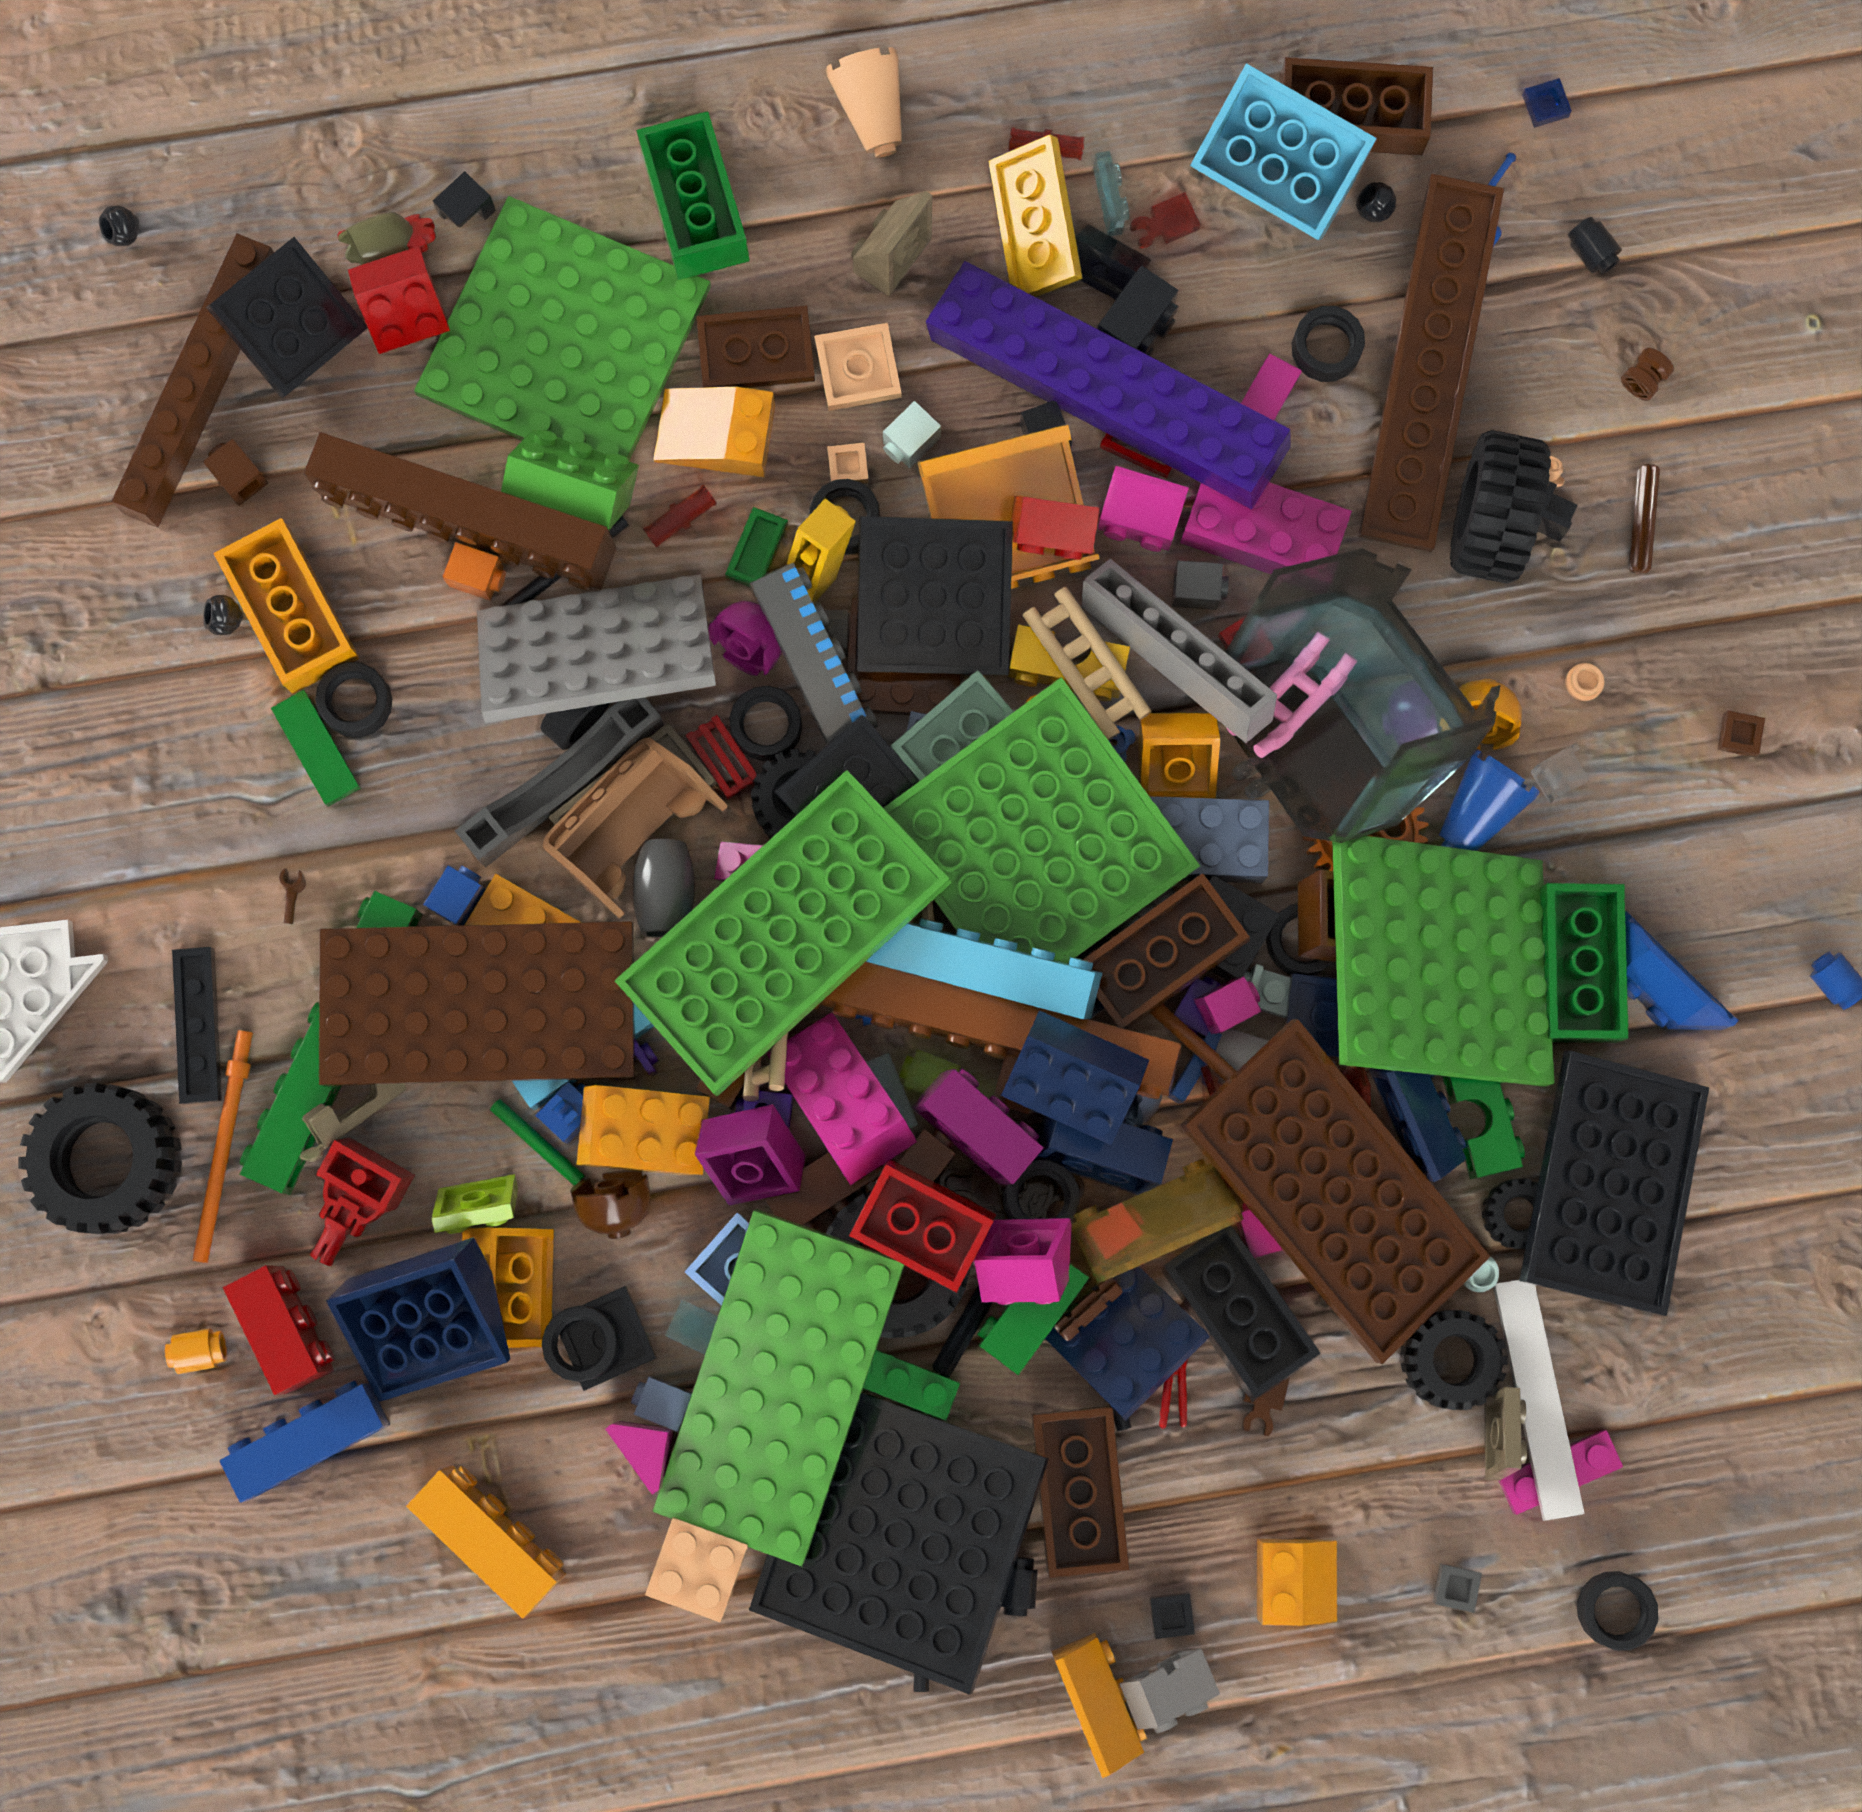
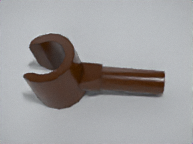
[279,868,306,924]

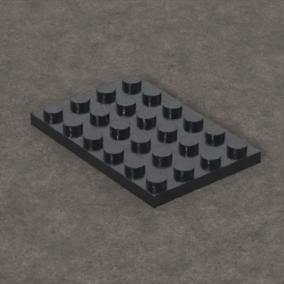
[1519,1051,1709,1316]

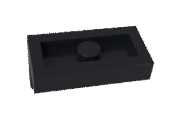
[1075,225,1151,300]

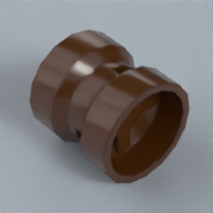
[1621,348,1674,401]

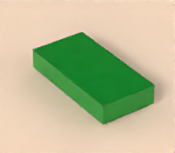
[725,507,788,587]

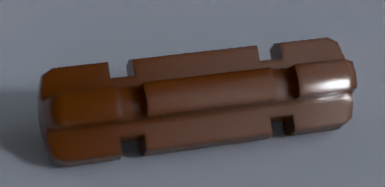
[1054,1275,1123,1341]

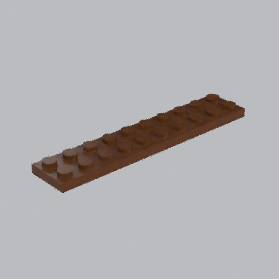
[1358,174,1504,552]

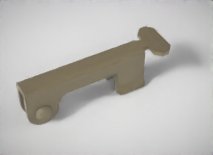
[300,1084,407,1162]

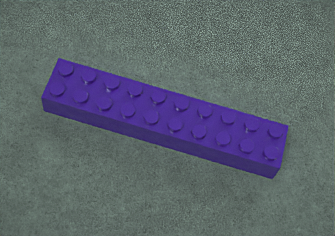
[925,261,1291,509]

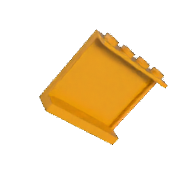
[917,425,1100,589]

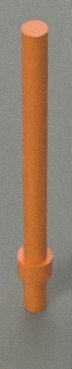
[192,1030,253,1263]

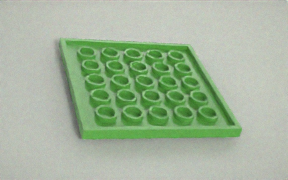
[414,196,711,461]
[883,677,1200,963]
[1332,832,1555,1087]

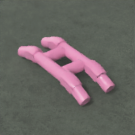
[1227,631,1358,758]

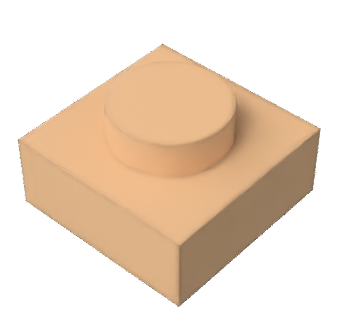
[827,443,869,484]

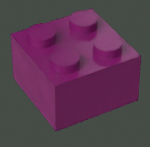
[695,1104,806,1206]

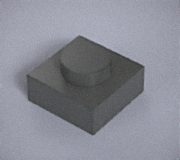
[1433,1563,1482,1613]

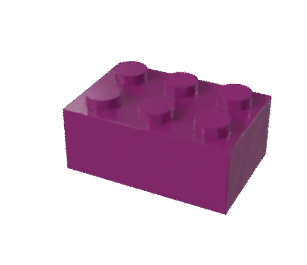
[911,1069,1044,1184]

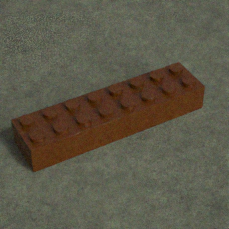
[303,432,617,591]

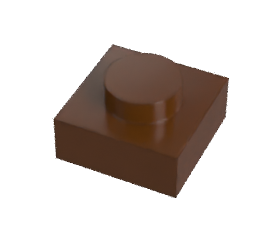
[1717,710,1765,757]

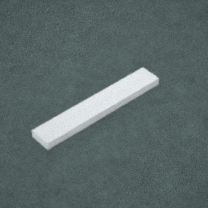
[1493,1280,1585,1521]

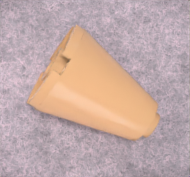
[825,47,902,158]

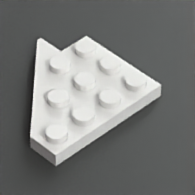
[0,920,108,1083]

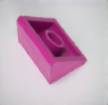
[605,1421,674,1495]

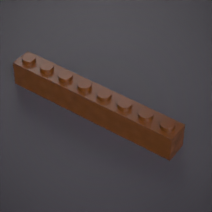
[111,233,274,528]

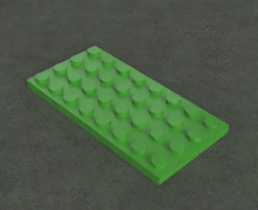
[614,770,952,1096]
[653,1209,905,1567]

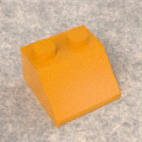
[1138,713,1220,799]
[1257,1539,1337,1626]

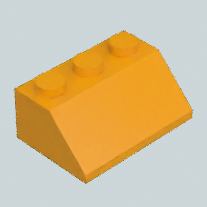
[462,1227,554,1348]
[1051,1633,1147,1778]

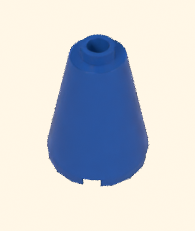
[1439,749,1540,851]

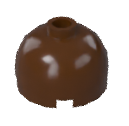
[570,1170,651,1239]

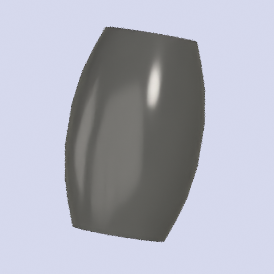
[633,839,695,938]

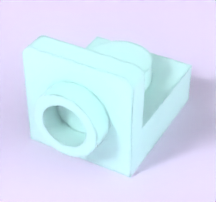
[1244,964,1290,1018]

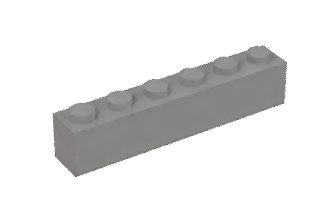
[1082,559,1277,743]

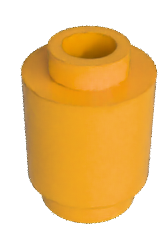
[165,1328,227,1374]

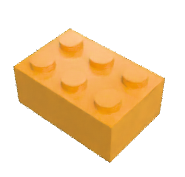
[576,1085,710,1176]

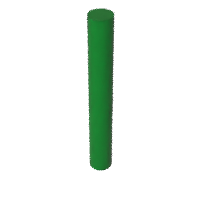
[490,1099,586,1186]

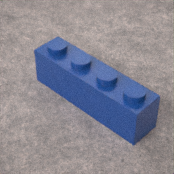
[219,1380,390,1503]

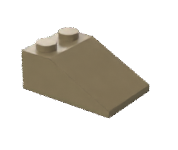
[851,191,933,297]

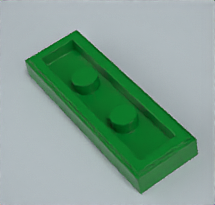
[271,690,361,807]

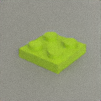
[431,1174,518,1234]

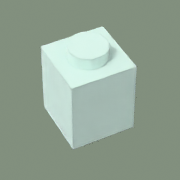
[883,401,941,468]

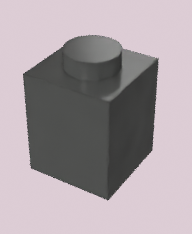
[1172,560,1229,610]

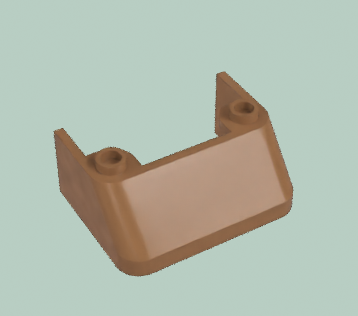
[543,738,728,919]

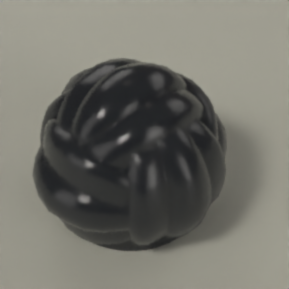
[1356,182,1396,222]
[99,205,140,246]
[203,595,243,636]

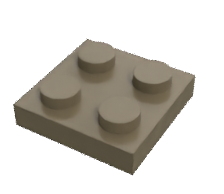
[1484,1387,1527,1480]

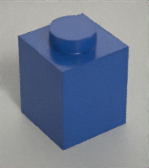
[423,865,486,926]

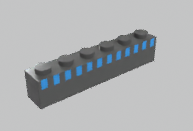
[749,563,887,745]

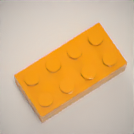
[213,518,360,694]
[406,1465,566,1619]

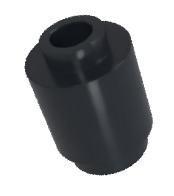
[1568,217,1622,274]
[1001,1557,1038,1616]

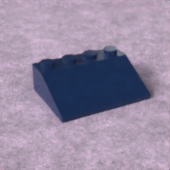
[326,1237,511,1402]

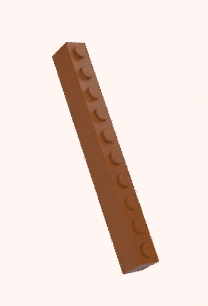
[814,962,1181,1099]

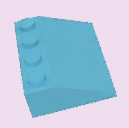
[1190,63,1377,240]

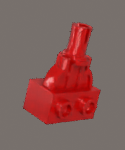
[310,1137,415,1266]

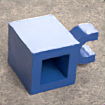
[535,1081,586,1144]

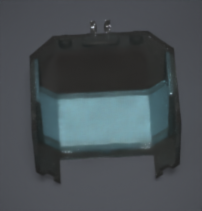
[1225,548,1500,843]

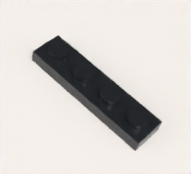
[172,947,222,1105]

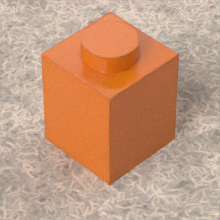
[442,542,506,601]

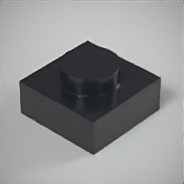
[1149,1592,1195,1639]

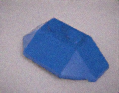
[1625,911,1739,1030]

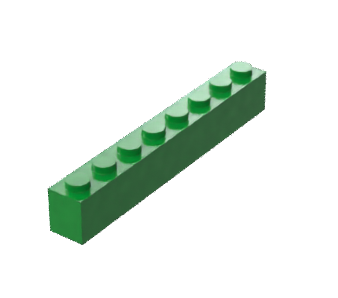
[239,890,423,1195]

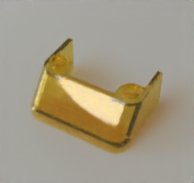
[1071,1158,1244,1284]

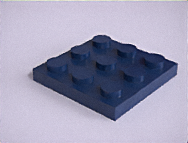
[1045,1254,1210,1421]

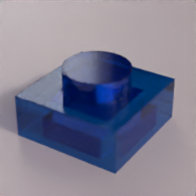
[1522,78,1572,128]

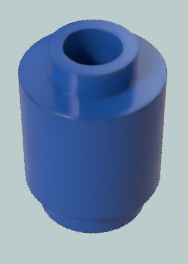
[1810,951,1862,1010]

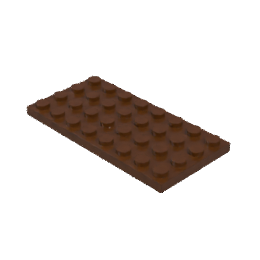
[319,921,635,1086]
[1180,1019,1491,1364]

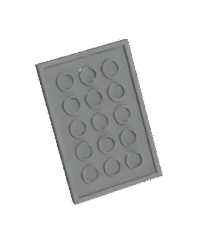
[477,574,716,723]

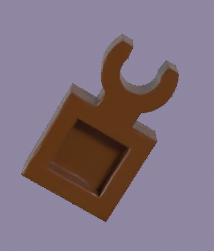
[1242,1377,1290,1437]

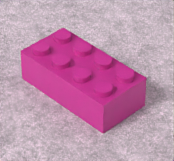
[1180,482,1352,592]
[767,1012,917,1185]

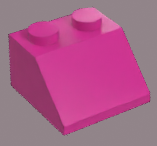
[1098,466,1189,552]
[974,1218,1072,1305]

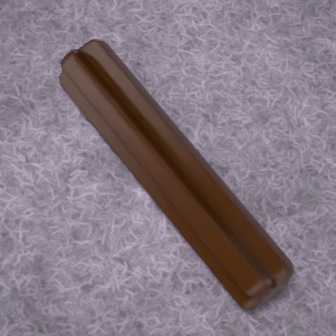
[1629,464,1660,574]

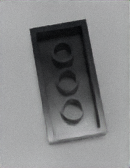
[1162,1221,1321,1403]

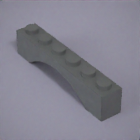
[455,697,664,868]

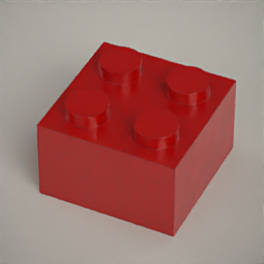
[347,246,450,354]
[1011,496,1100,560]

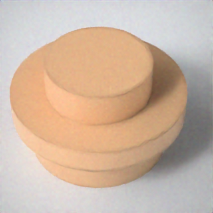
[1565,663,1604,701]

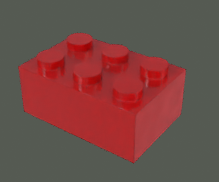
[849,1159,997,1293]
[222,1265,335,1396]

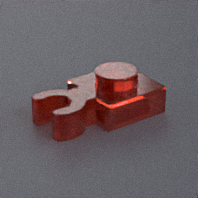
[1130,192,1201,249]

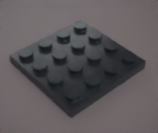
[855,516,1013,675]

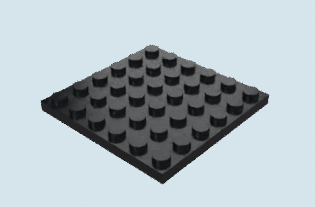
[749,1393,1049,1695]

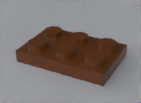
[696,305,815,388]

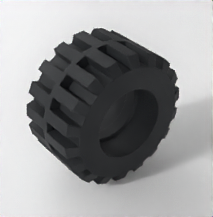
[1400,1310,1508,1410]

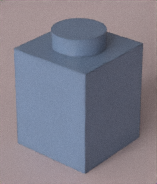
[631,1376,692,1432]

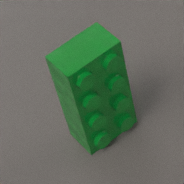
[636,111,750,280]
[1540,883,1628,1043]

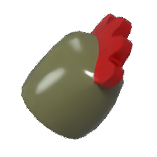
[337,212,436,265]

